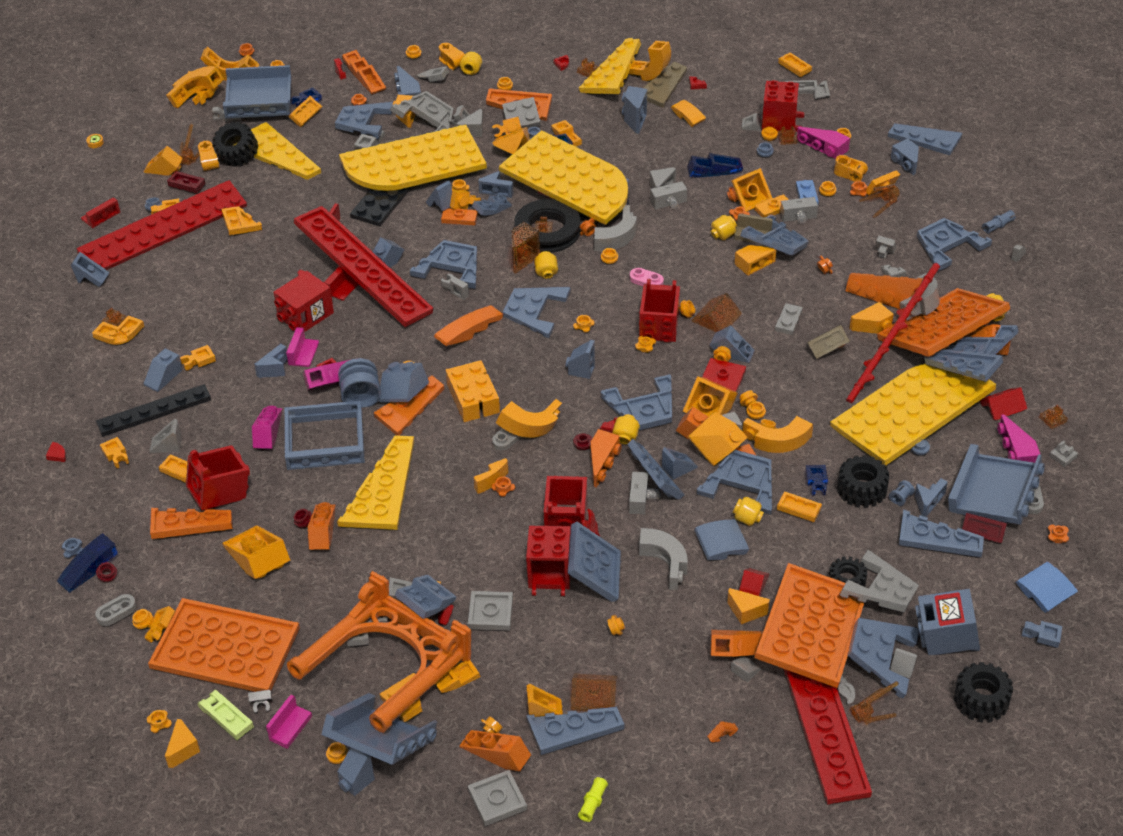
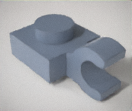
[1022,621,1063,648]

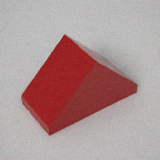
[739,568,769,597]

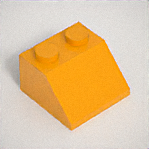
[683,376,738,417]

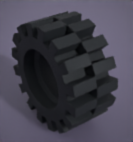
[829,556,867,587]

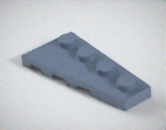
[888,123,962,155]
[925,349,1003,382]
[627,439,685,500]
[899,509,984,557]
[526,707,624,755]

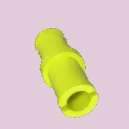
[578,777,608,822]

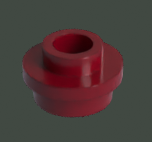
[573,433,592,450]
[293,509,312,528]
[96,562,117,582]

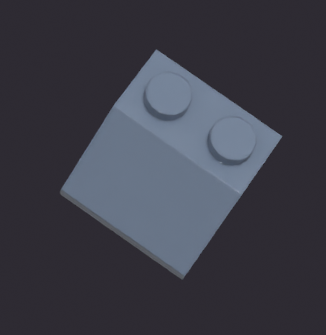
[622,86,647,134]
[379,362,429,402]

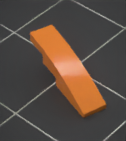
[342,50,386,94]
[434,305,503,346]

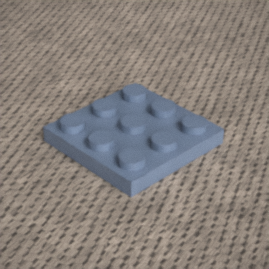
[568,522,621,602]

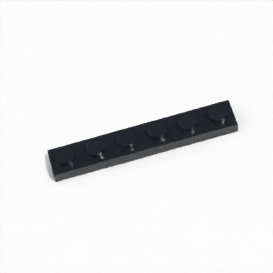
[96,384,211,437]

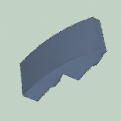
[472,194,512,215]

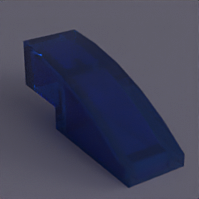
[687,153,743,178]
[57,533,118,593]

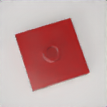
[702,358,746,392]

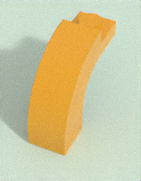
[628,41,671,81]
[200,47,260,81]
[166,66,224,108]
[496,399,562,438]
[742,416,813,453]

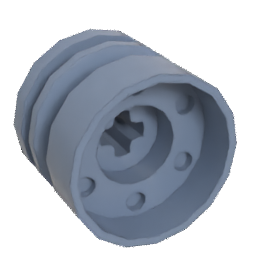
[338,358,381,408]

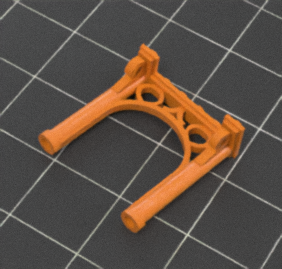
[287,571,471,733]

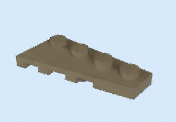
[643,62,687,108]

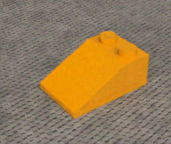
[222,525,291,579]

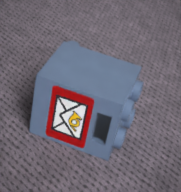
[915,589,980,655]

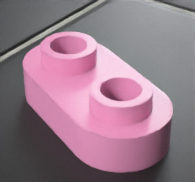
[630,268,664,286]

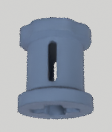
[889,480,915,506]

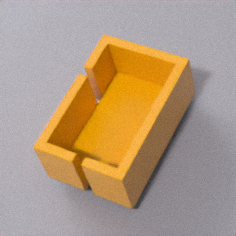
[446,360,500,422]

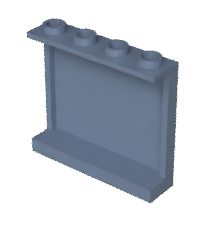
[223,65,292,119]
[948,444,1045,525]
[321,693,437,765]

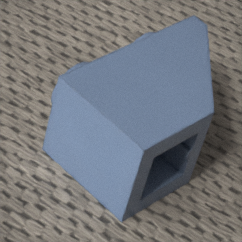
[891,138,919,175]
[373,237,405,268]
[710,325,754,363]

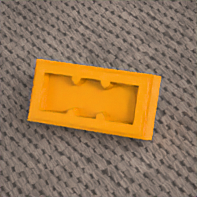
[778,53,812,77]
[289,96,322,127]
[866,170,900,196]
[754,194,789,217]
[159,454,187,483]
[777,491,822,522]

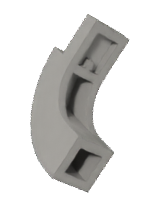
[594,205,637,251]
[900,273,940,320]
[639,528,688,590]

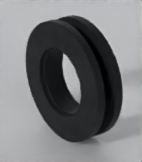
[514,199,580,253]

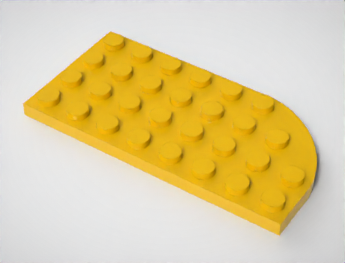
[339,125,487,191]
[499,130,628,225]
[830,364,996,465]

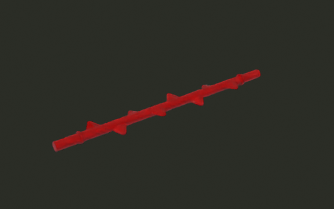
[846,263,940,404]

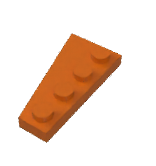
[486,89,552,121]
[845,273,923,309]
[374,376,444,436]
[150,508,232,539]

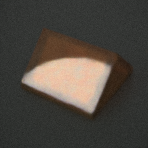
[692,293,742,332]
[571,673,617,711]

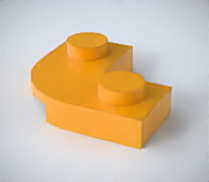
[92,316,144,345]

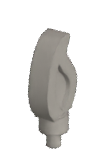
[838,675,855,706]

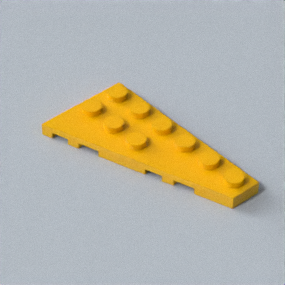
[579,38,641,94]
[232,122,321,180]
[337,436,414,530]

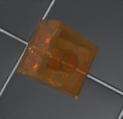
[511,222,540,274]

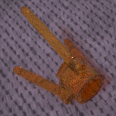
[179,124,200,165]
[859,184,900,218]
[850,681,899,725]

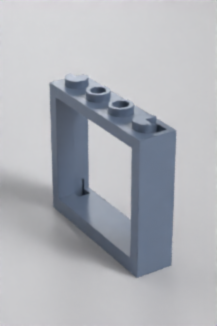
[284,401,365,470]

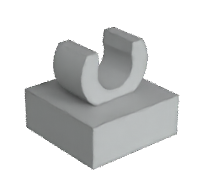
[451,105,470,126]
[876,236,896,258]
[1049,441,1078,467]
[248,690,273,713]

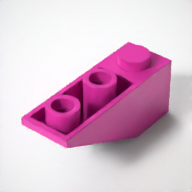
[797,127,850,159]
[303,358,357,390]
[252,406,283,448]
[997,415,1041,463]

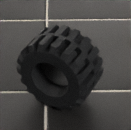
[212,121,258,167]
[837,455,889,508]
[954,662,1013,723]

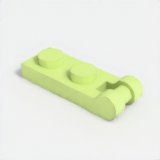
[198,690,254,740]

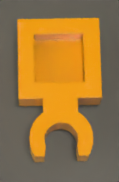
[192,86,219,105]
[492,116,522,137]
[180,345,216,370]
[100,437,129,468]
[145,606,175,643]

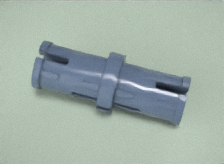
[982,210,1016,234]

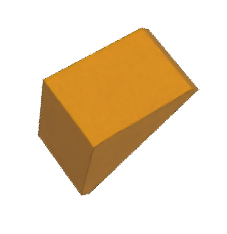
[728,588,770,624]
[527,684,563,717]
[165,719,200,768]

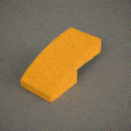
[671,100,706,127]
[551,120,582,147]
[474,458,508,494]
[435,660,480,693]

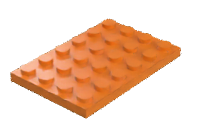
[877,288,1010,357]
[754,563,865,688]
[148,598,300,692]

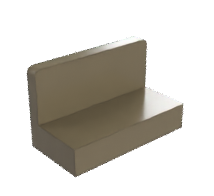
[734,214,773,243]
[808,325,850,359]

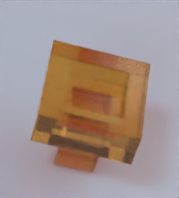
[577,58,599,77]
[778,126,797,145]
[534,217,553,233]
[102,308,127,327]
[1039,404,1068,429]

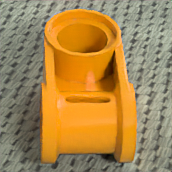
[439,43,465,70]
[198,141,220,171]
[834,155,868,182]

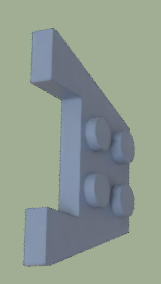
[335,102,393,139]
[740,214,809,255]
[917,218,992,271]
[410,240,477,289]
[503,287,571,338]
[946,325,1019,355]
[601,375,672,430]
[697,450,772,515]
[848,618,919,698]

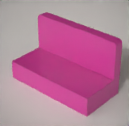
[286,327,319,367]
[266,695,312,749]

